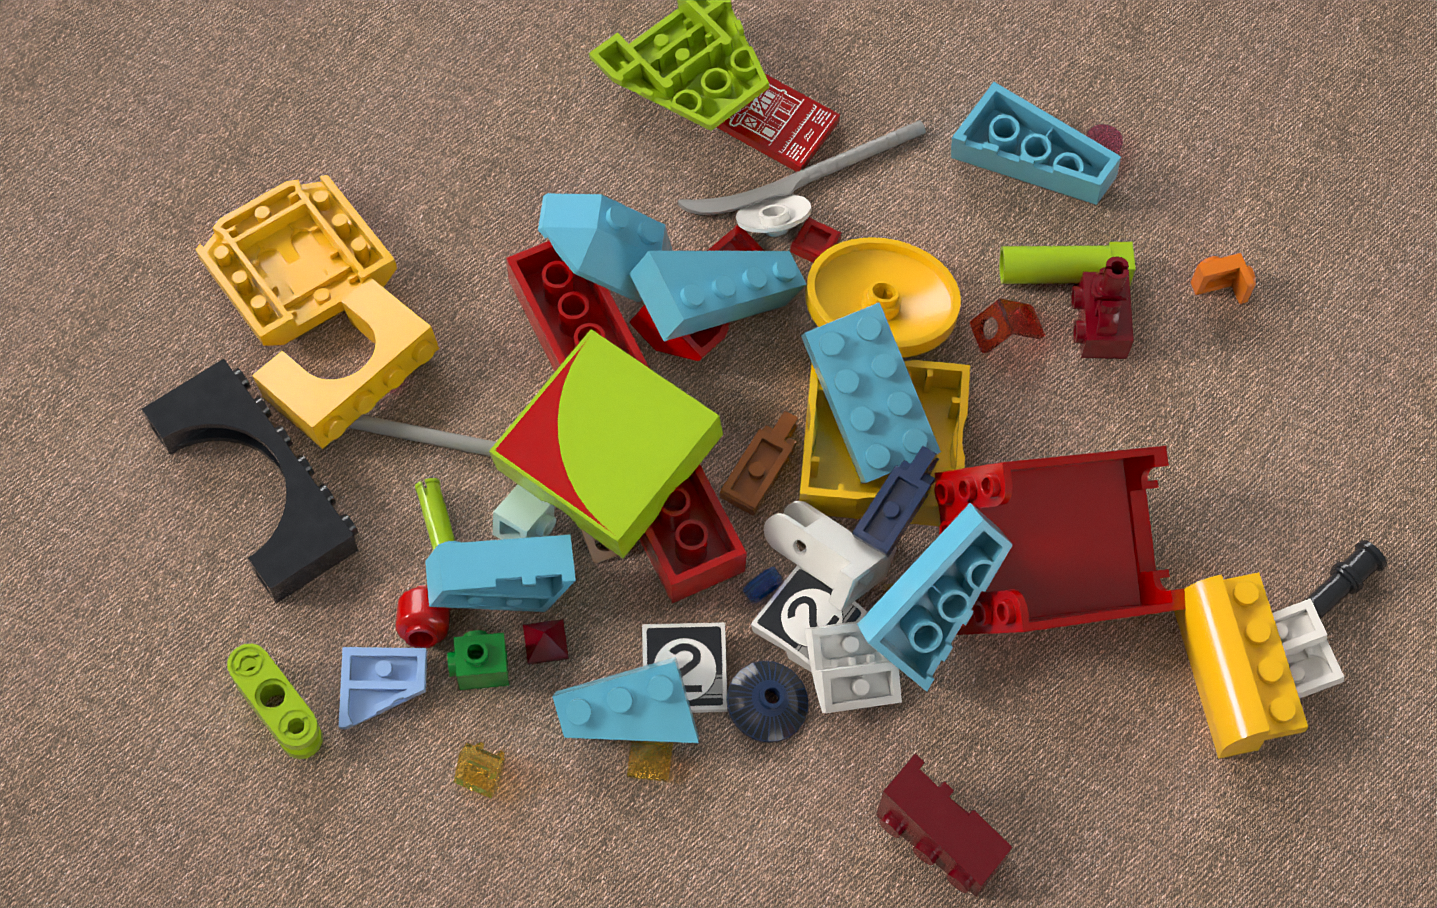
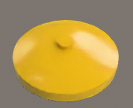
[805,237,961,358]

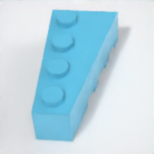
[951,82,1121,205]
[629,251,807,341]
[857,503,1013,691]

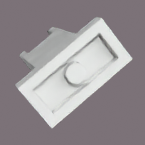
[764,501,897,611]

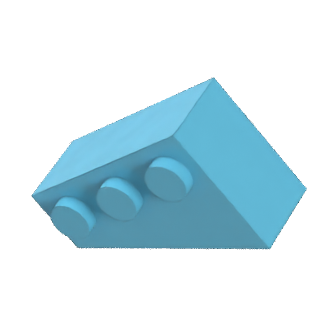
[425,535,576,612]
[553,657,699,743]

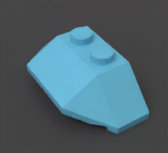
[538,193,673,302]

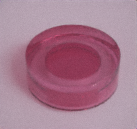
[1086,124,1123,155]

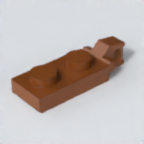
[719,411,798,516]

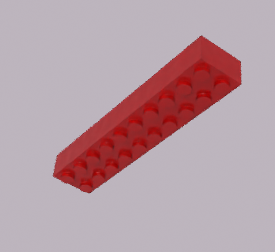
[506,240,747,604]

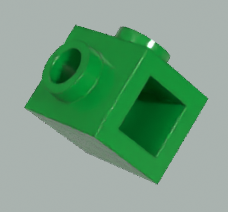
[447,630,509,690]

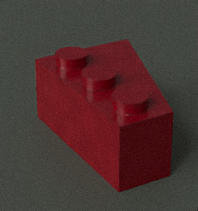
[876,753,1013,897]

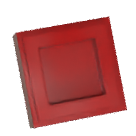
[790,217,842,263]

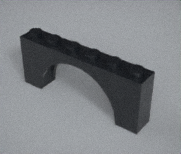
[142,359,359,604]

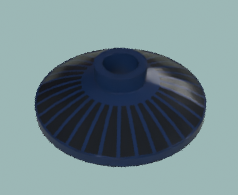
[726,661,809,743]

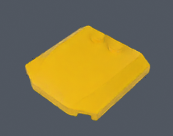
[195,175,397,346]

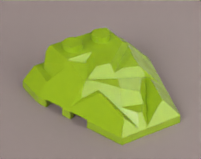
[589,0,769,131]

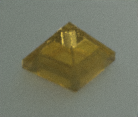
[627,741,674,782]

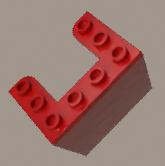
[934,446,1186,635]

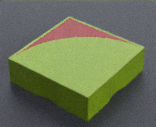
[489,329,723,559]

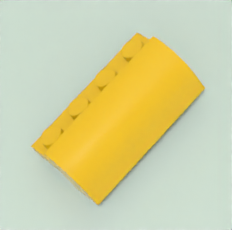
[1174,572,1308,759]

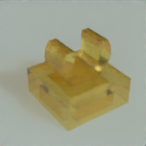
[453,742,505,799]

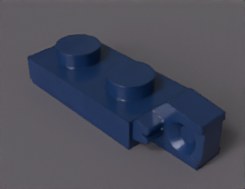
[852,446,939,558]

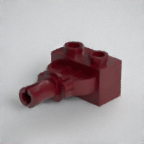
[1071,256,1134,359]

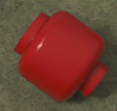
[395,585,451,648]

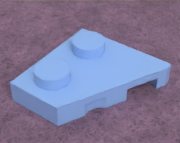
[339,647,428,729]

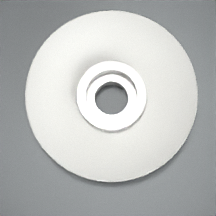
[736,194,812,237]

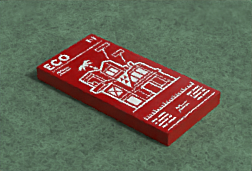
[716,74,840,172]

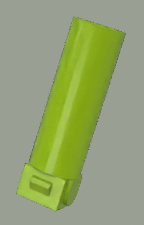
[999,242,1136,286]

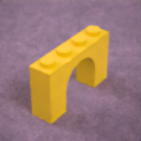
[252,277,440,449]

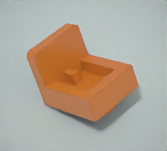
[1190,253,1256,304]

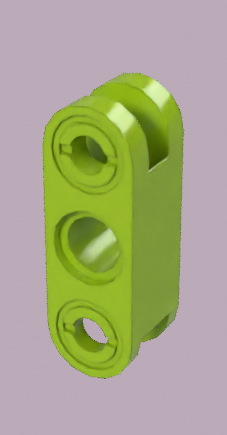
[227,643,323,759]

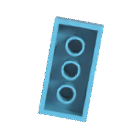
[801,302,941,483]

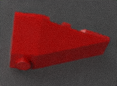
[629,224,764,361]

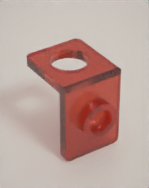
[970,298,1045,354]

